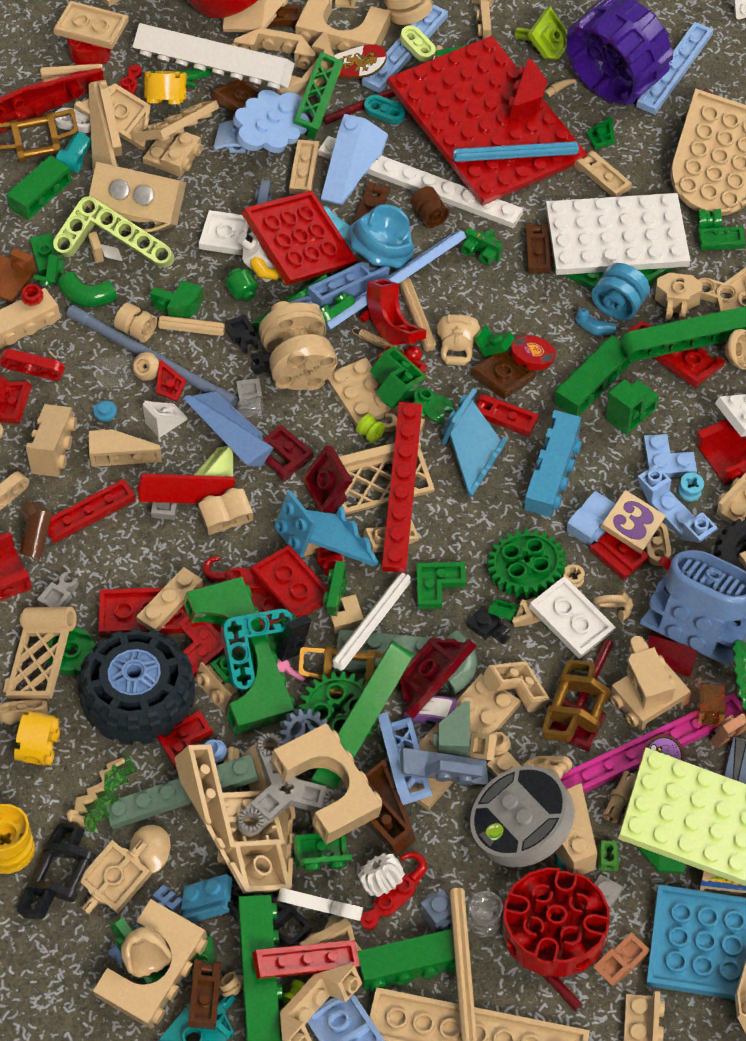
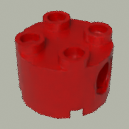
[67,38,111,65]

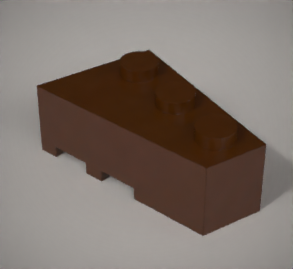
[344,759,416,857]

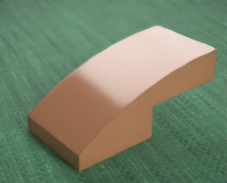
[593,932,650,987]

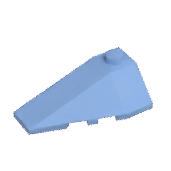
[321,114,388,205]

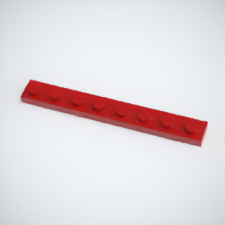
[382,402,422,573]

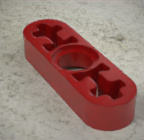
[0,349,65,381]

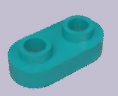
[364,95,405,125]

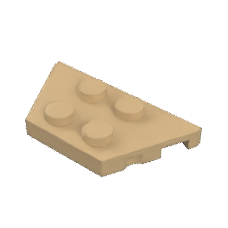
[74,84,151,150]

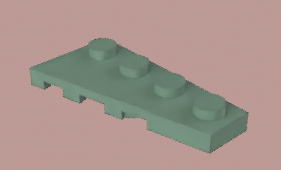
[333,629,430,676]

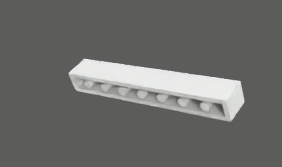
[133,23,295,90]

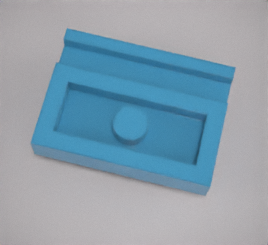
[181,874,232,923]

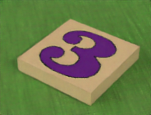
[600,490,666,554]

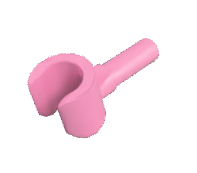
[277,658,306,682]

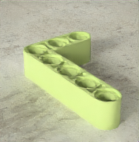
[53,196,174,268]

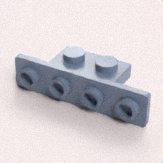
[400,748,488,786]

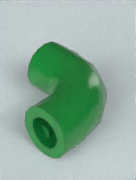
[57,272,117,308]

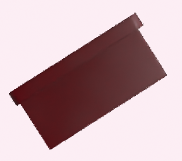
[647,630,698,676]

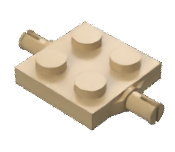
[80,839,152,915]

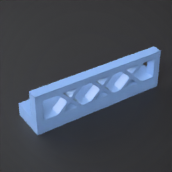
[378,712,433,805]

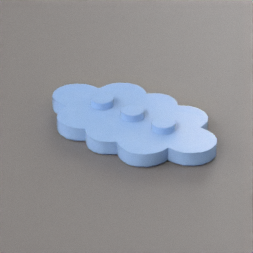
[233,90,310,153]

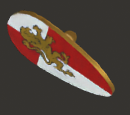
[334,44,387,79]

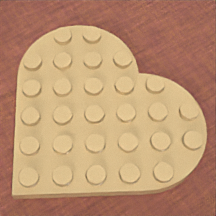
[670,88,746,216]

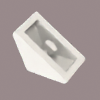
[143,401,188,438]

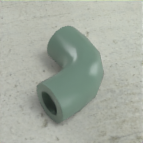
[443,630,478,695]

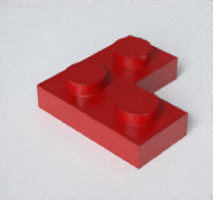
[178,615,224,676]
[156,711,213,773]

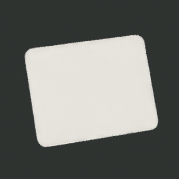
[101,244,123,261]

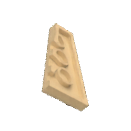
[131,100,219,142]

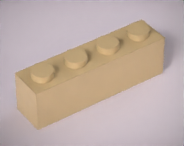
[0,288,61,349]

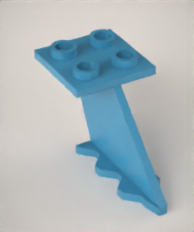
[441,388,508,497]
[274,491,378,566]

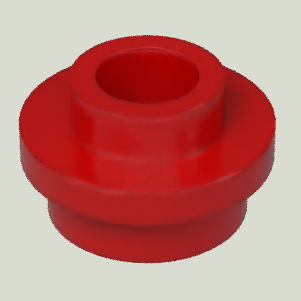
[21,284,44,306]

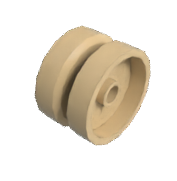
[384,0,433,25]

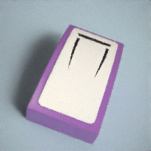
[402,696,457,725]

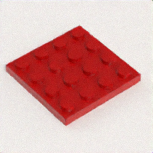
[241,190,358,285]

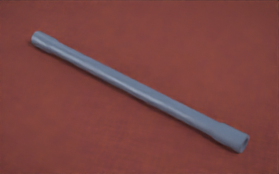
[66,305,238,407]

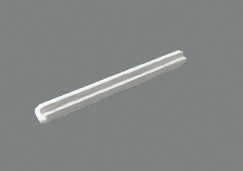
[332,573,411,671]

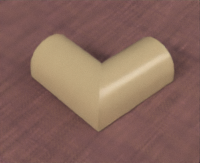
[484,661,550,713]

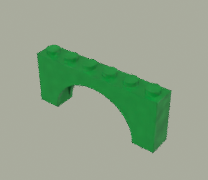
[183,577,295,735]

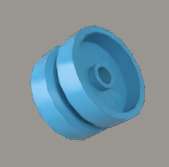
[591,263,650,321]

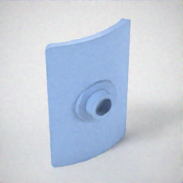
[214,120,246,153]

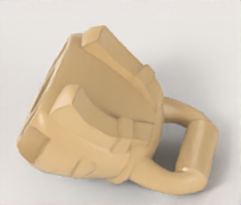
[437,314,481,366]

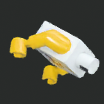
[237,231,286,284]

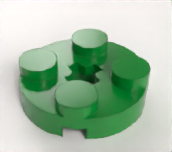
[46,628,95,675]

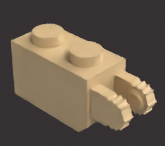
[626,635,676,710]

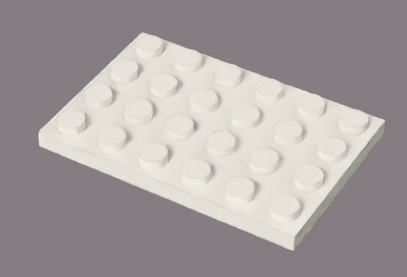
[546,193,690,275]

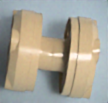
[259,301,338,390]

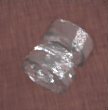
[468,891,503,938]

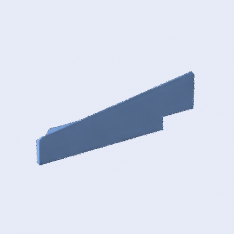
[289,262,390,307]
[184,392,274,467]

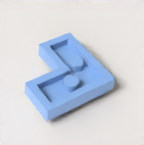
[643,434,697,477]

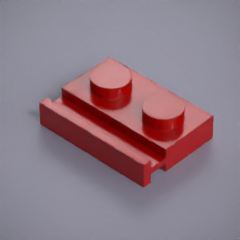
[590,533,649,581]

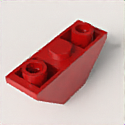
[507,58,548,119]

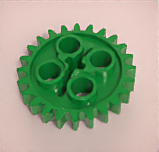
[487,528,567,599]
[298,671,378,745]

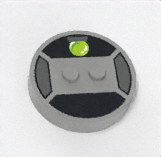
[470,766,575,867]

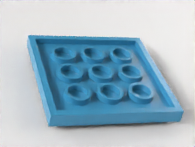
[646,884,746,1000]

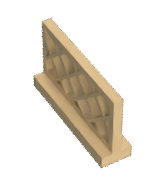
[339,440,435,515]

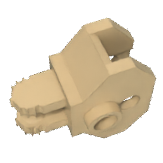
[655,273,703,320]

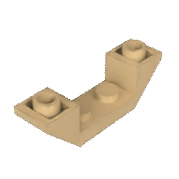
[234,28,316,69]
[277,32,334,98]
[280,964,362,1041]

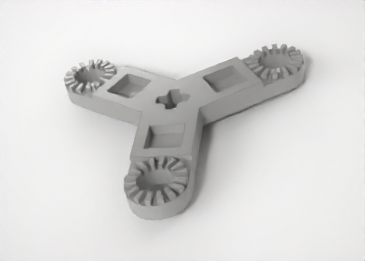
[237,733,346,836]

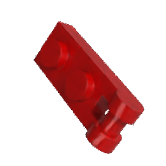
[476,394,539,437]

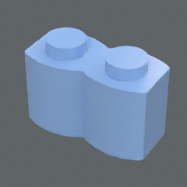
[567,491,616,547]

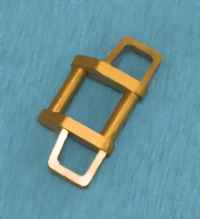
[0,109,79,163]
[299,646,384,699]
[542,660,611,742]

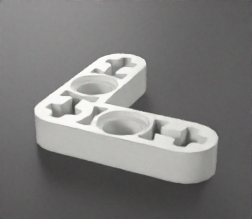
[277,888,363,921]

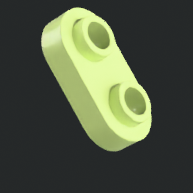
[400,25,436,62]

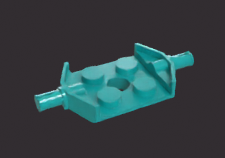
[158,995,236,1041]

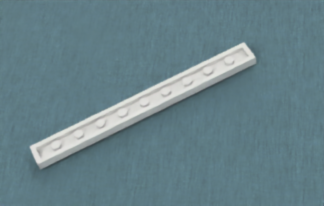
[318,136,523,228]

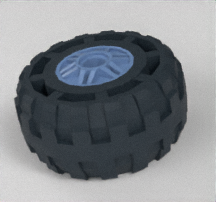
[78,628,195,745]

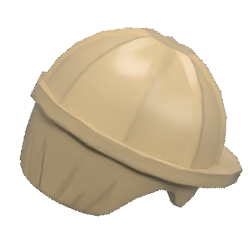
[724,329,746,369]

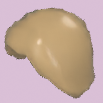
[121,927,172,978]

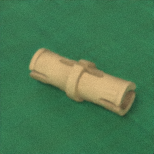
[602,771,636,823]

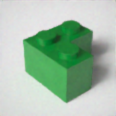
[369,346,427,409]
[606,379,659,435]

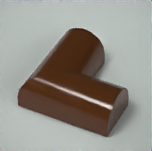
[19,501,52,559]

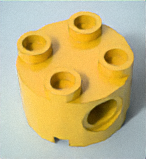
[144,71,187,104]
[14,710,61,766]

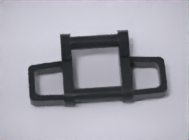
[17,823,95,919]
[221,868,312,947]

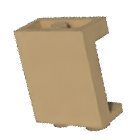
[610,662,691,733]

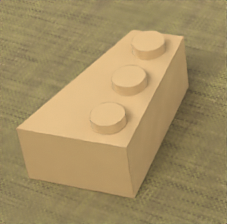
[26,404,77,477]
[555,783,597,875]

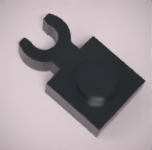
[224,314,258,354]

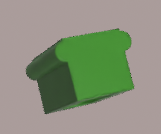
[598,840,619,871]

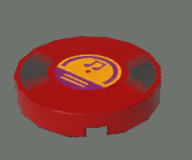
[510,335,556,371]

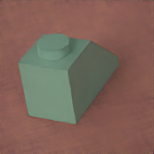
[433,701,470,758]

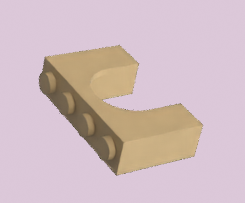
[295,0,391,52]
[271,723,382,844]
[93,899,208,1029]

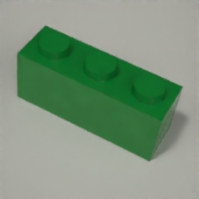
[6,155,72,220]

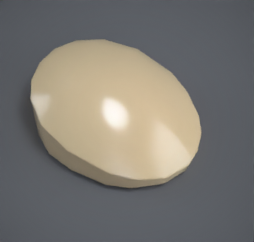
[129,825,171,874]

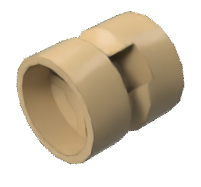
[114,302,157,342]

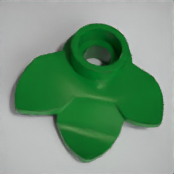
[413,387,454,425]

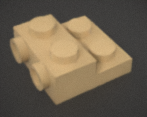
[143,131,203,177]

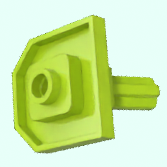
[515,7,567,60]

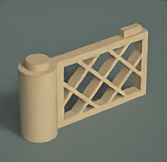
[3,606,77,699]

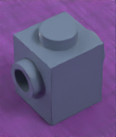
[421,890,452,933]

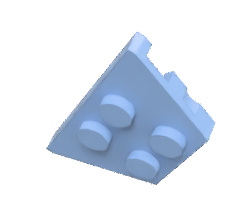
[307,994,385,1041]

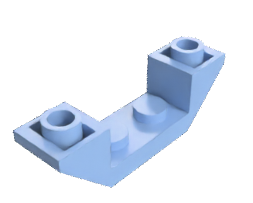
[637,464,718,543]

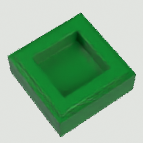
[488,599,519,620]

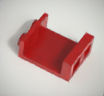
[695,419,746,486]
[0,532,32,601]

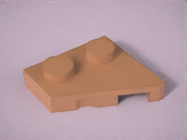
[710,713,746,749]

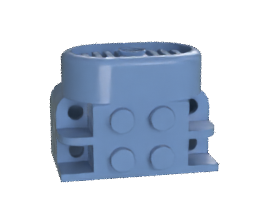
[640,550,746,667]

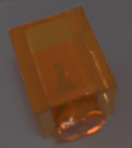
[697,684,726,726]

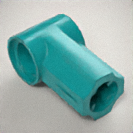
[56,132,91,173]

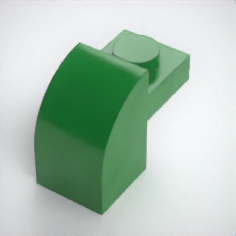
[150,280,204,319]

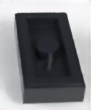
[277,615,311,662]

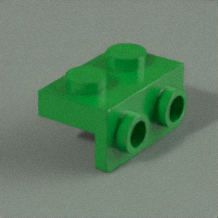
[292,833,353,872]

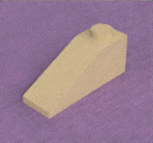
[89,429,162,467]

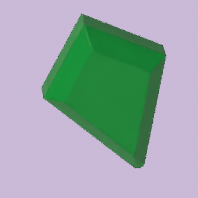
[586,117,615,150]

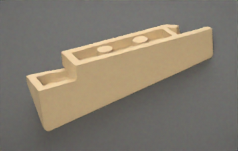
[89,80,122,174]

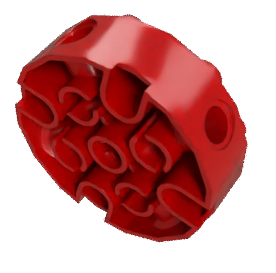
[502,867,610,977]

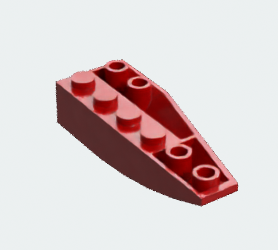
[0,68,104,133]

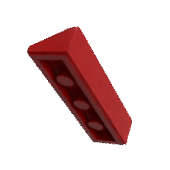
[137,473,235,504]

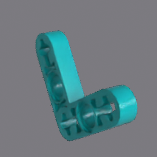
[221,609,293,690]

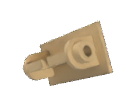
[194,662,240,713]

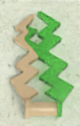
[66,757,137,833]

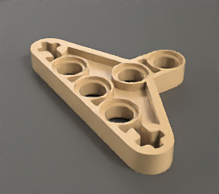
[698,267,746,342]

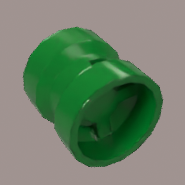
[697,209,722,229]

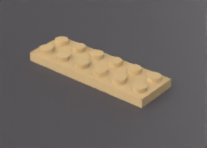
[391,674,521,811]

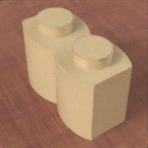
[198,488,253,535]

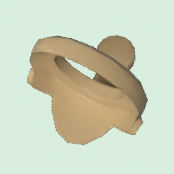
[593,590,634,621]

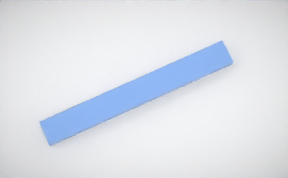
[325,231,467,330]

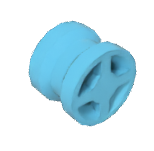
[678,473,704,502]

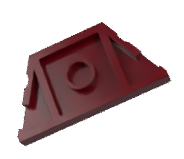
[399,638,477,719]

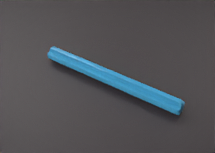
[453,141,579,162]

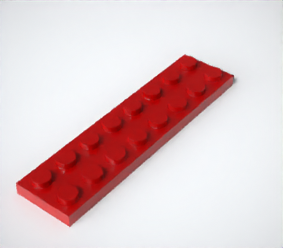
[99,584,282,636]

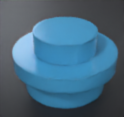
[93,401,117,422]

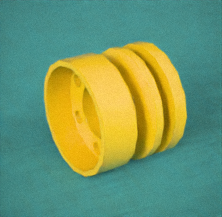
[0,804,35,874]

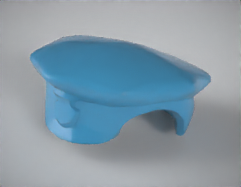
[348,204,414,269]

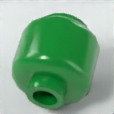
[225,267,258,302]

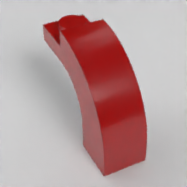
[367,278,427,345]

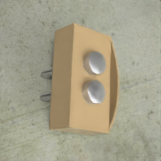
[88,162,187,233]

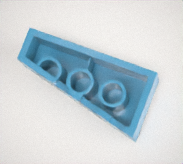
[524,410,582,517]

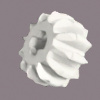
[358,853,405,897]

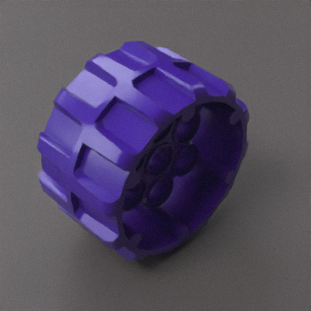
[564,0,673,106]

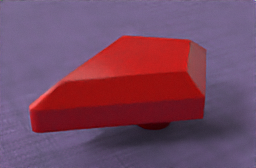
[156,360,187,402]

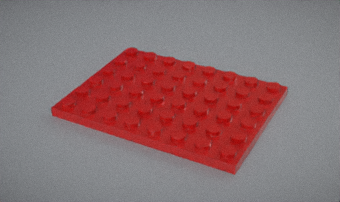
[387,36,587,206]

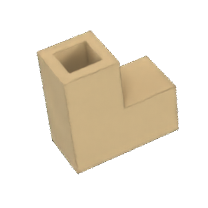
[330,594,364,634]

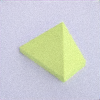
[194,446,233,477]

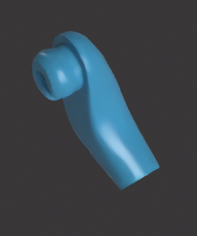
[575,308,616,336]

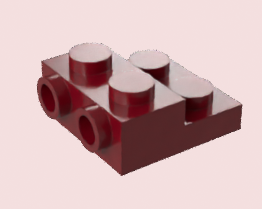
[301,446,353,514]

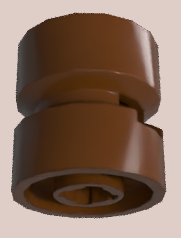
[410,186,450,228]

